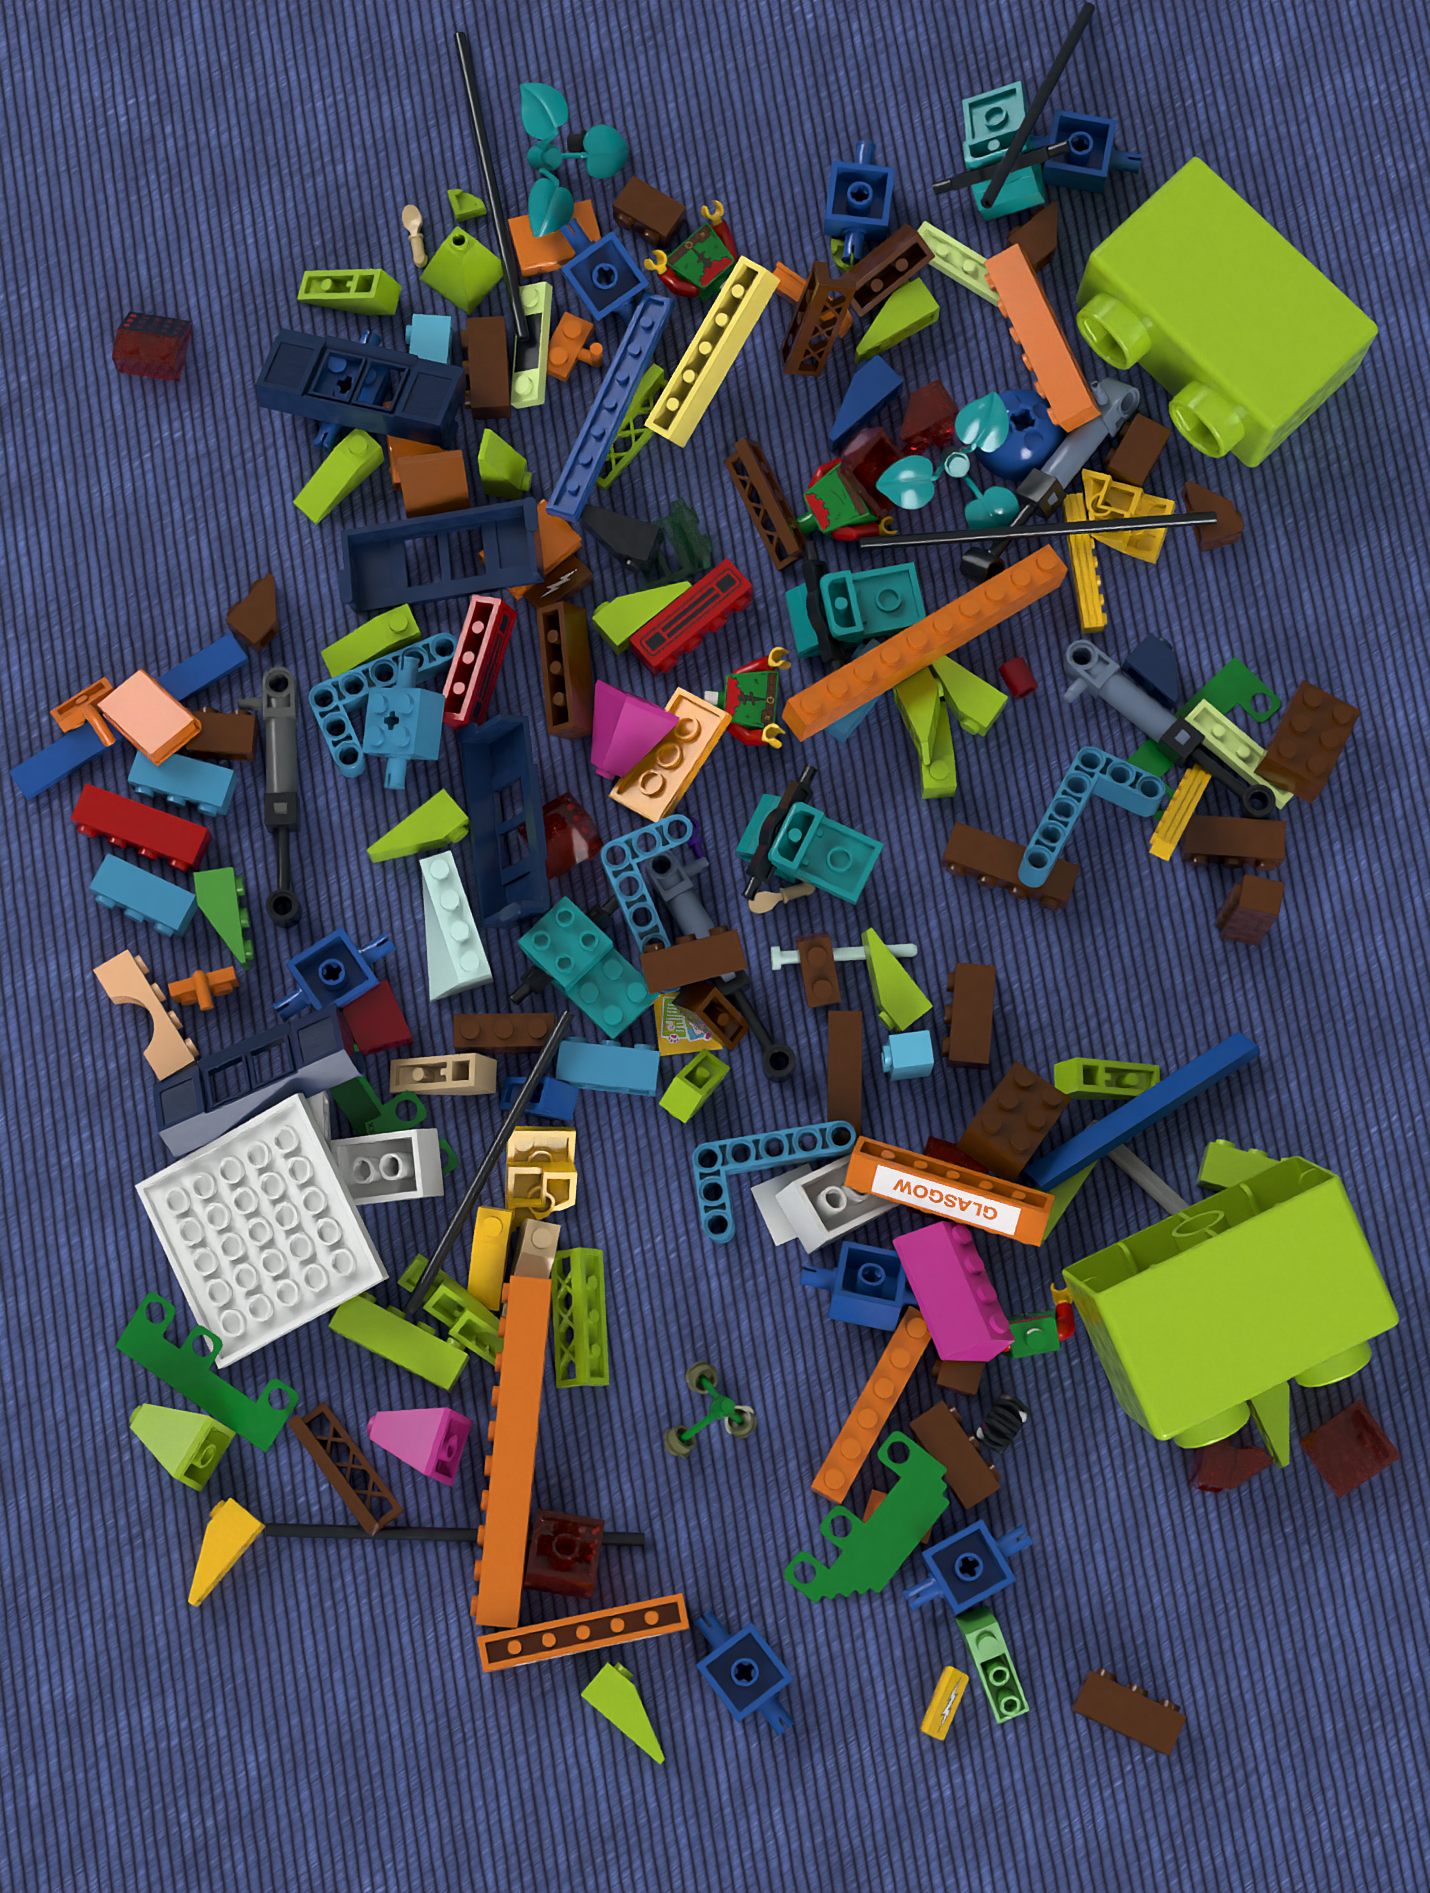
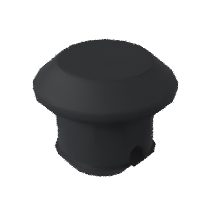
[567,129,587,153]

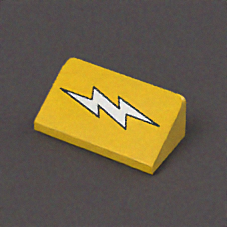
[919,1666,969,1740]

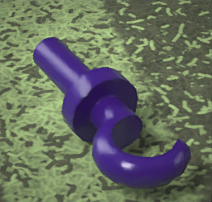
[680,817,705,859]

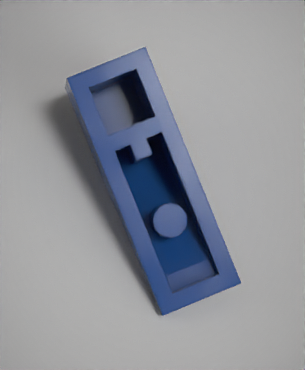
[828,354,904,453]

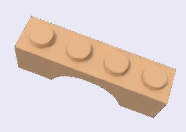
[93,949,200,1082]

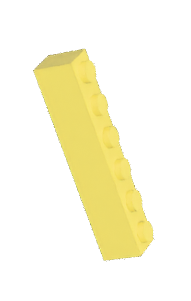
[644,255,780,448]

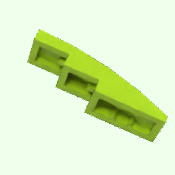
[397,1253,504,1366]

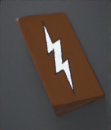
[523,555,594,610]

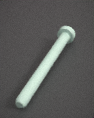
[771,944,917,970]

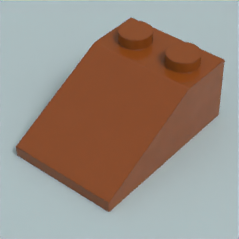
[397,450,471,519]

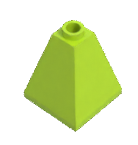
[420,226,504,316]
[130,1403,236,1493]

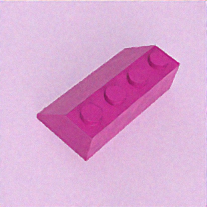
[892,1221,1015,1361]

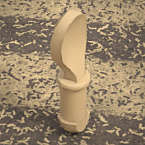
[402,205,428,268]
[748,881,815,914]

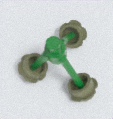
[664,1361,757,1458]

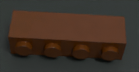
[536,601,594,741]
[940,822,1081,911]
[1215,874,1285,946]

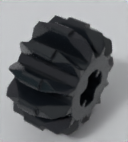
[976,1393,1029,1454]

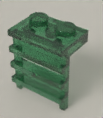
[637,497,713,593]

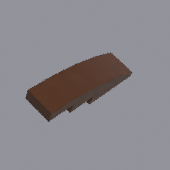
[827,1011,862,1146]

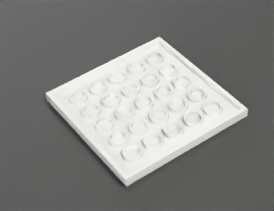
[135,1093,389,1369]

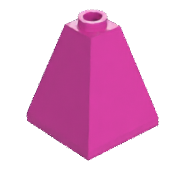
[591,680,680,780]
[367,1407,473,1486]

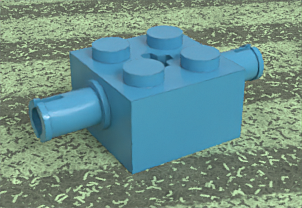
[362,656,445,790]

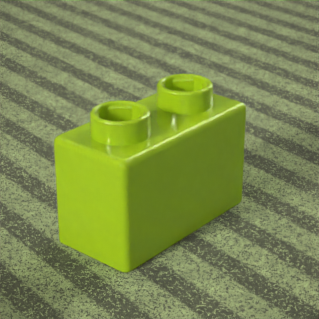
[1076,157,1378,468]
[1062,1156,1399,1448]

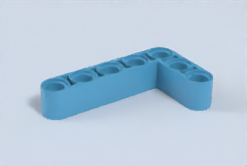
[308,633,458,778]
[1018,746,1166,887]
[600,814,693,993]
[692,1121,858,1243]

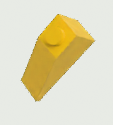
[467,1205,515,1311]
[188,1497,266,1607]

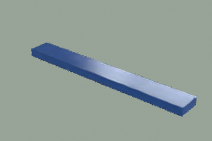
[545,291,675,523]
[9,632,249,800]
[1023,1031,1260,1193]

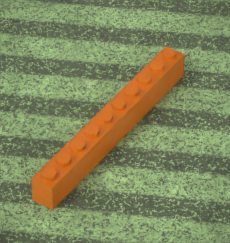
[782,544,1068,742]
[470,1275,553,1628]

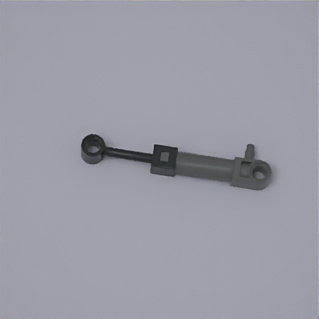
[238,667,302,928]

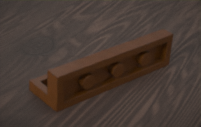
[779,261,857,377]
[723,438,807,572]
[287,1402,404,1536]

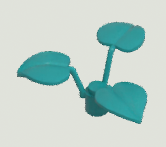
[520,83,629,237]
[876,391,1019,529]

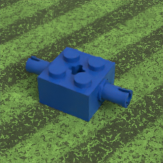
[1031,109,1142,194]
[823,140,895,265]
[559,218,650,327]
[313,330,391,452]
[272,927,396,1022]
[799,1240,920,1332]
[902,1519,1033,1616]
[694,1610,796,1736]

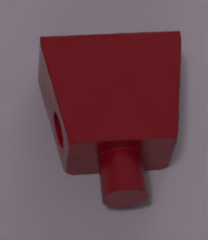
[342,980,415,1056]

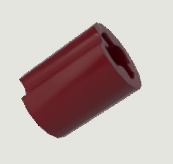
[998,657,1039,700]

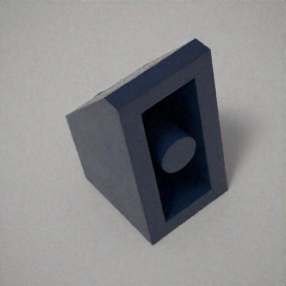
[1121,632,1179,711]

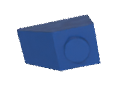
[499,1077,579,1121]

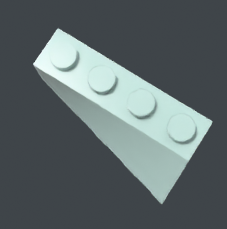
[419,850,494,1002]

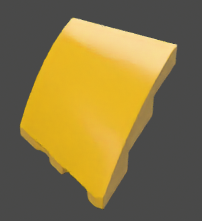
[1082,469,1176,564]
[505,1126,577,1232]

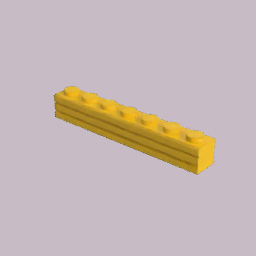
[1061,493,1107,634]
[1149,763,1211,861]

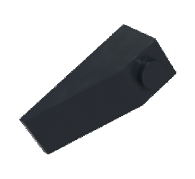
[578,504,664,573]

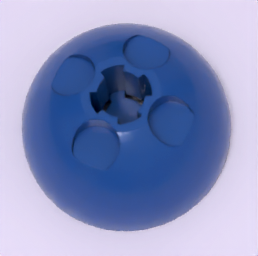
[974,389,1066,481]

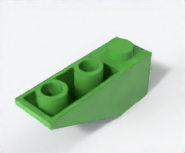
[193,867,254,970]
[955,1605,1030,1724]

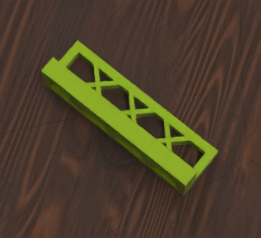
[595,363,668,492]
[551,1247,609,1388]

